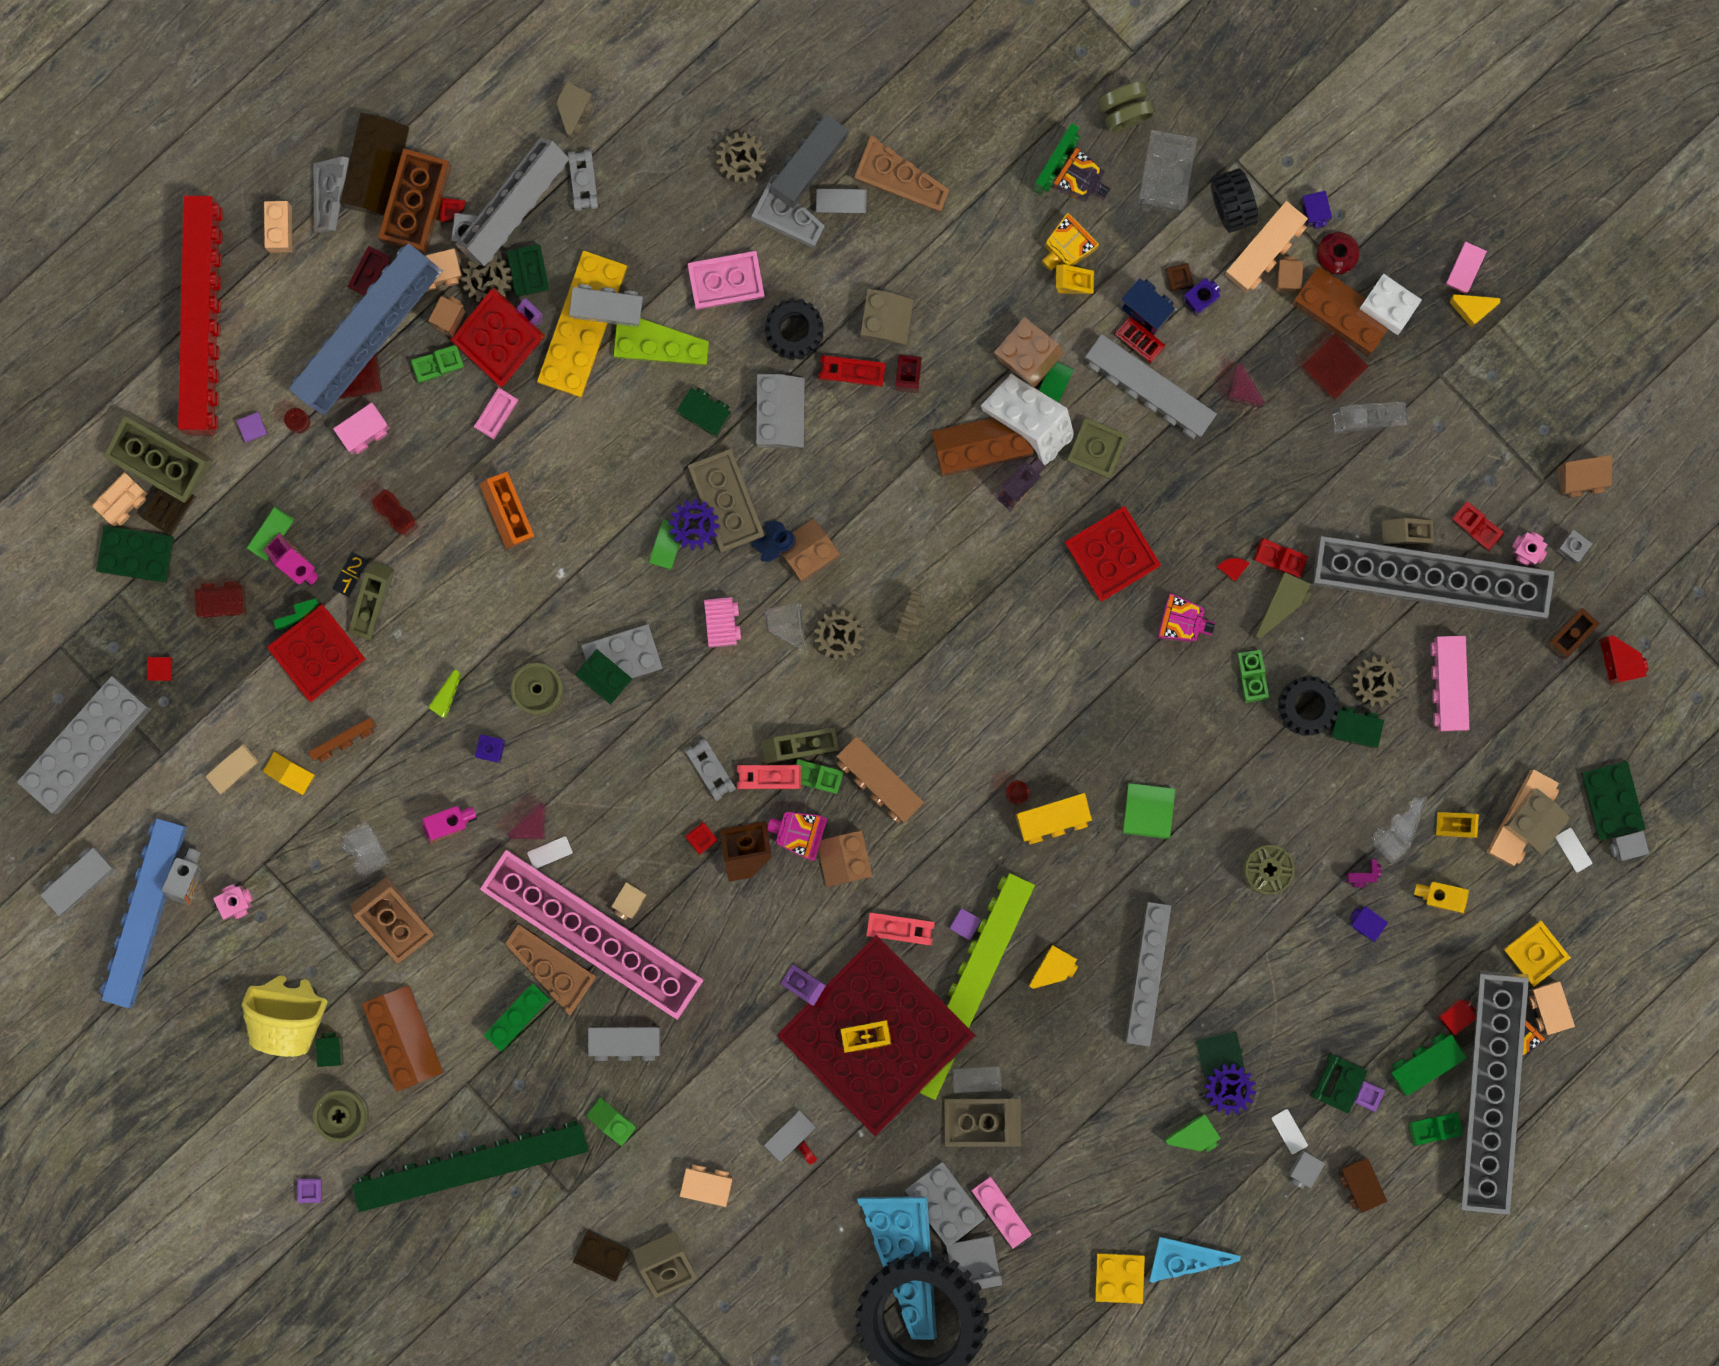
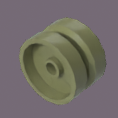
[1097,82,1156,133]
[511,663,565,716]
[313,1089,369,1142]

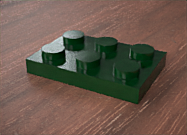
[96,526,175,583]
[1581,761,1646,841]

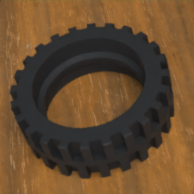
[855,1252,989,1366]

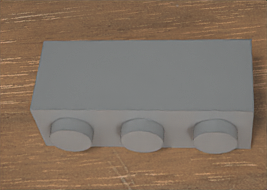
[569,284,643,327]
[40,847,116,916]
[588,1027,661,1061]

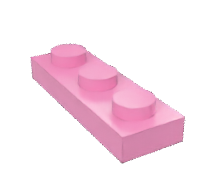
[971,1176,1032,1249]

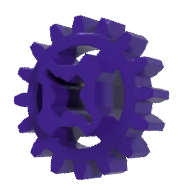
[669,499,720,551]
[1204,1064,1256,1115]

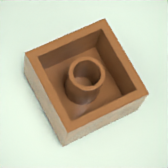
[994,317,1064,387]

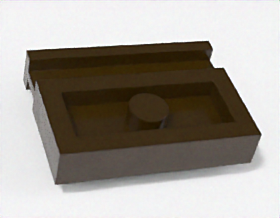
[141,489,196,536]
[573,1230,630,1282]

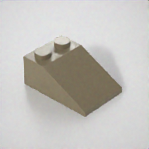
[945,1099,1021,1147]

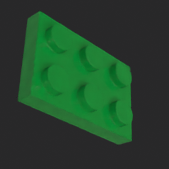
[1033,123,1080,196]

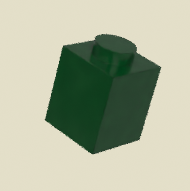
[316,1032,344,1067]

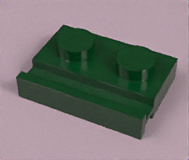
[507,244,550,298]
[575,649,633,705]

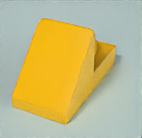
[1056,264,1094,294]

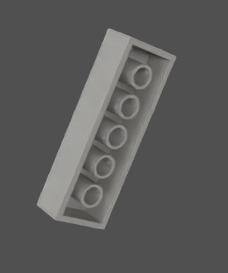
[17,676,152,814]

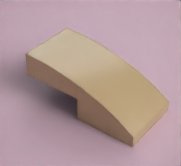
[206,744,259,795]

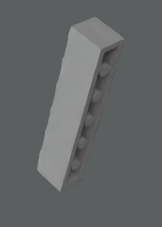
[455,137,569,266]
[1084,334,1217,440]
[1125,902,1171,1047]

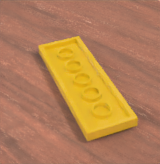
[537,251,628,398]

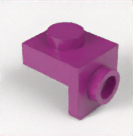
[1346,859,1381,887]

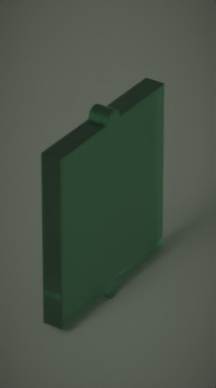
[1196,1032,1245,1079]

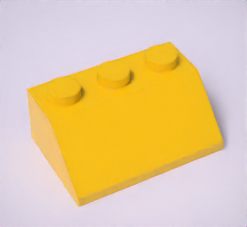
[1015,793,1092,845]

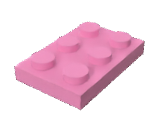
[688,251,765,310]

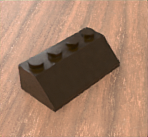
[340,113,409,217]

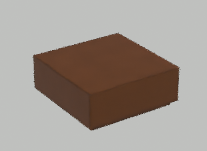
[1165,263,1194,292]

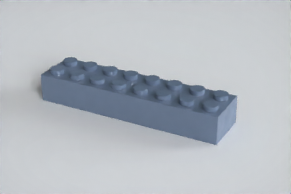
[289,243,443,415]

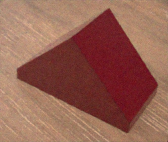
[895,355,922,393]

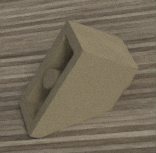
[1382,518,1434,545]

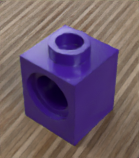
[1300,190,1332,229]
[1182,278,1221,316]
[475,734,506,764]
[1349,906,1388,942]

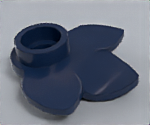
[752,521,795,562]

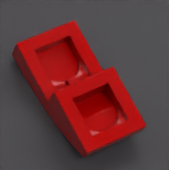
[1452,501,1504,552]
[1253,539,1308,578]

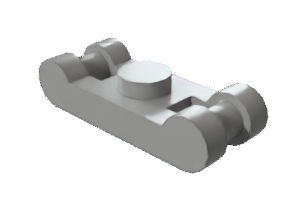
[568,149,599,211]
[685,737,736,802]

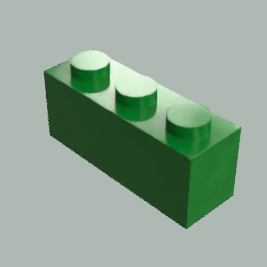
[483,983,551,1052]
[1389,1033,1467,1096]

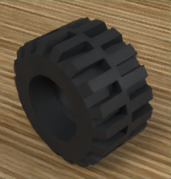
[1211,168,1258,233]
[765,298,824,360]
[1277,676,1339,736]

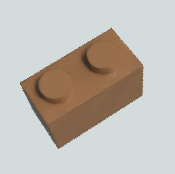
[428,296,467,337]

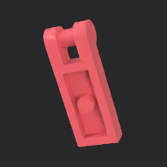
[737,765,801,789]
[867,913,935,946]

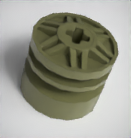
[1241,845,1295,895]

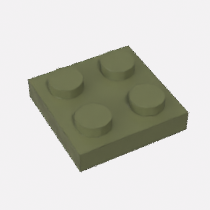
[1067,418,1128,479]

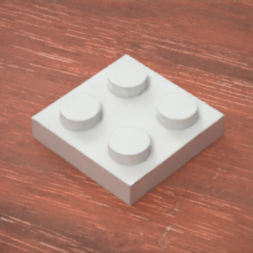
[1360,274,1422,335]

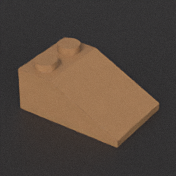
[350,876,434,964]

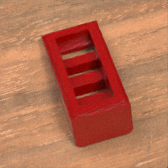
[1114,317,1166,365]

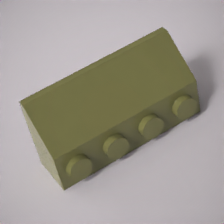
[103,414,213,503]

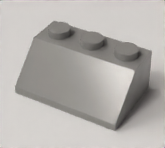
[756,374,805,448]

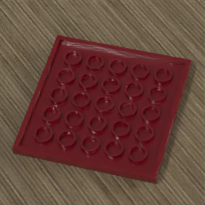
[777,935,976,1137]

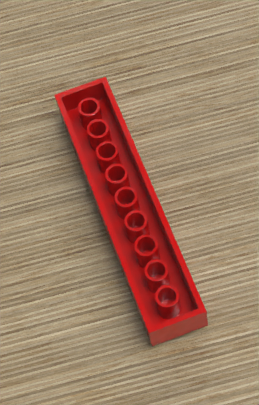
[178,196,223,436]

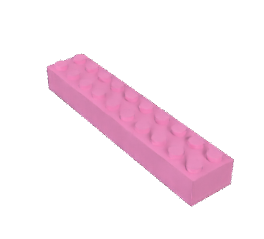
[480,850,705,1020]

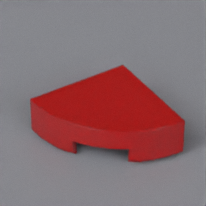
[439,198,466,222]
[1216,558,1250,582]
[797,1140,818,1165]

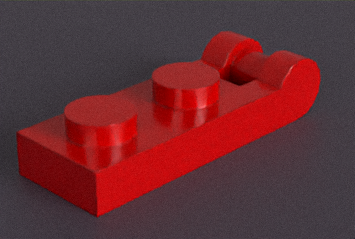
[818,356,886,387]

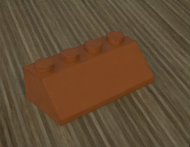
[1292,266,1388,357]
[931,417,1034,477]
[362,985,444,1092]

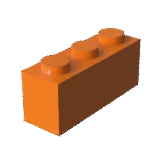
[480,471,534,550]

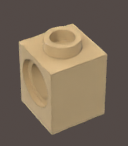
[611,882,647,920]

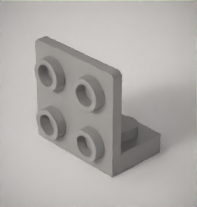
[946,1236,1002,1289]

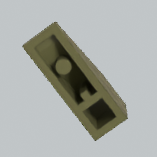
[348,562,395,640]
[1254,573,1312,640]
[761,728,839,764]

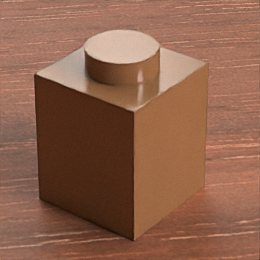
[1276,257,1303,293]

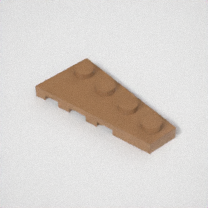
[854,135,949,213]
[505,924,597,1016]

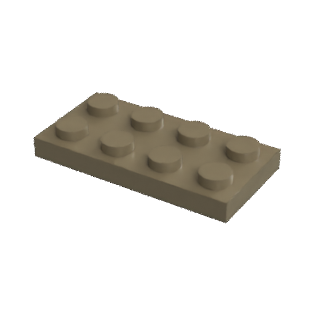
[687,449,765,553]

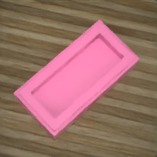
[1445,242,1487,294]
[474,387,519,440]

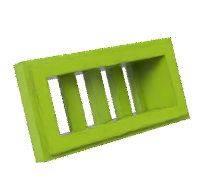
[428,669,462,719]

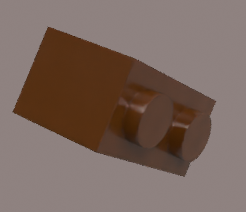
[1546,608,1600,660]
[1338,1157,1388,1213]

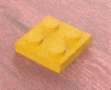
[1503,920,1571,987]
[1095,1253,1145,1304]

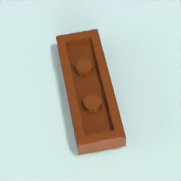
[308,717,377,762]

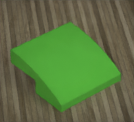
[1123,783,1175,839]

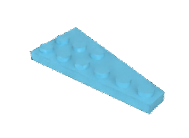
[857,1196,937,1340]

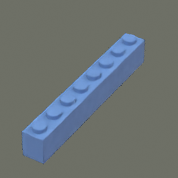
[100,819,188,1008]

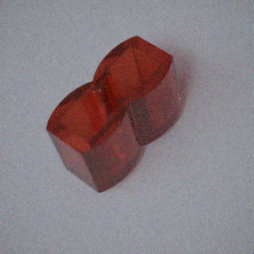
[372,489,419,538]

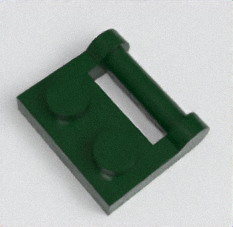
[1310,1053,1368,1114]

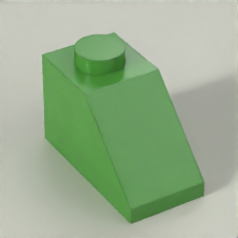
[586,1097,638,1146]
[1164,1114,1221,1152]

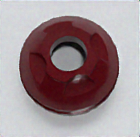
[1317,232,1359,275]

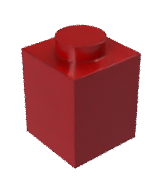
[1437,999,1476,1035]

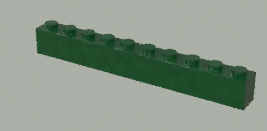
[352,1120,590,1212]

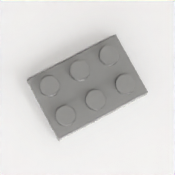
[581,624,663,679]
[905,1162,986,1248]

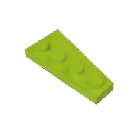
[614,318,709,366]

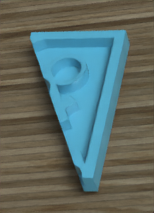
[1149,1236,1241,1283]

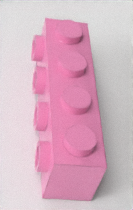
[1430,636,1469,732]

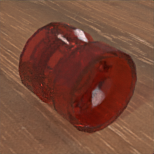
[284,408,311,434]
[1005,780,1030,804]

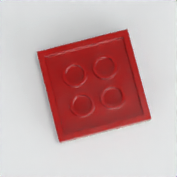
[451,288,545,388]
[1064,506,1161,602]
[267,604,367,703]

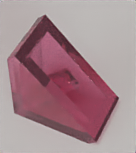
[1227,363,1265,408]
[507,803,546,840]

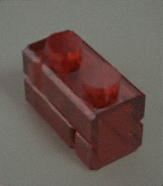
[194,581,247,618]

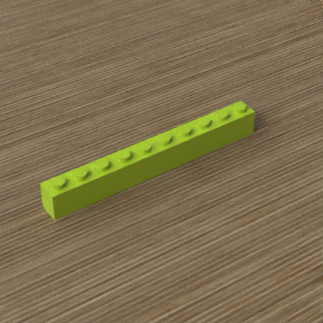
[920,873,1035,1100]

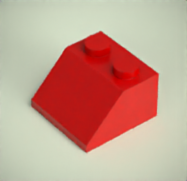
[1599,635,1648,685]

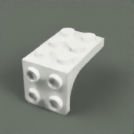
[981,374,1074,465]

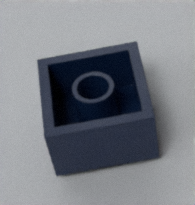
[1118,278,1175,336]

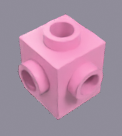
[1511,532,1548,567]
[213,884,253,920]

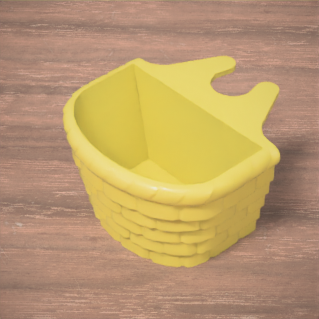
[241,975,328,1057]

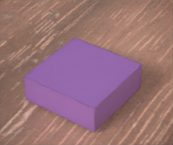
[236,412,268,443]
[950,908,982,940]
[1354,1081,1385,1112]
[297,1178,322,1203]

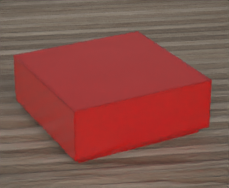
[147,657,172,681]
[685,822,718,855]

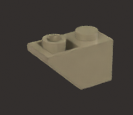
[556,82,595,140]

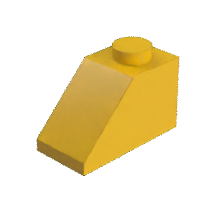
[1028,945,1078,989]

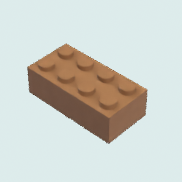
[836,736,924,824]

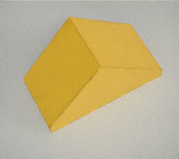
[1450,294,1500,327]
[262,751,315,795]
[1436,812,1479,838]
[841,1020,891,1053]

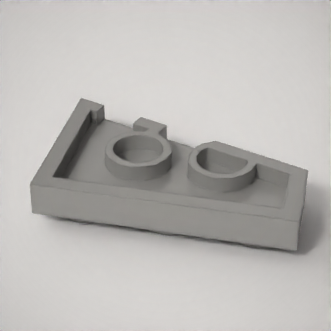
[313,157,349,234]
[751,177,825,249]

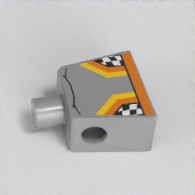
[162,848,202,906]

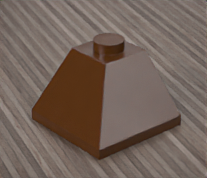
[720,821,772,882]

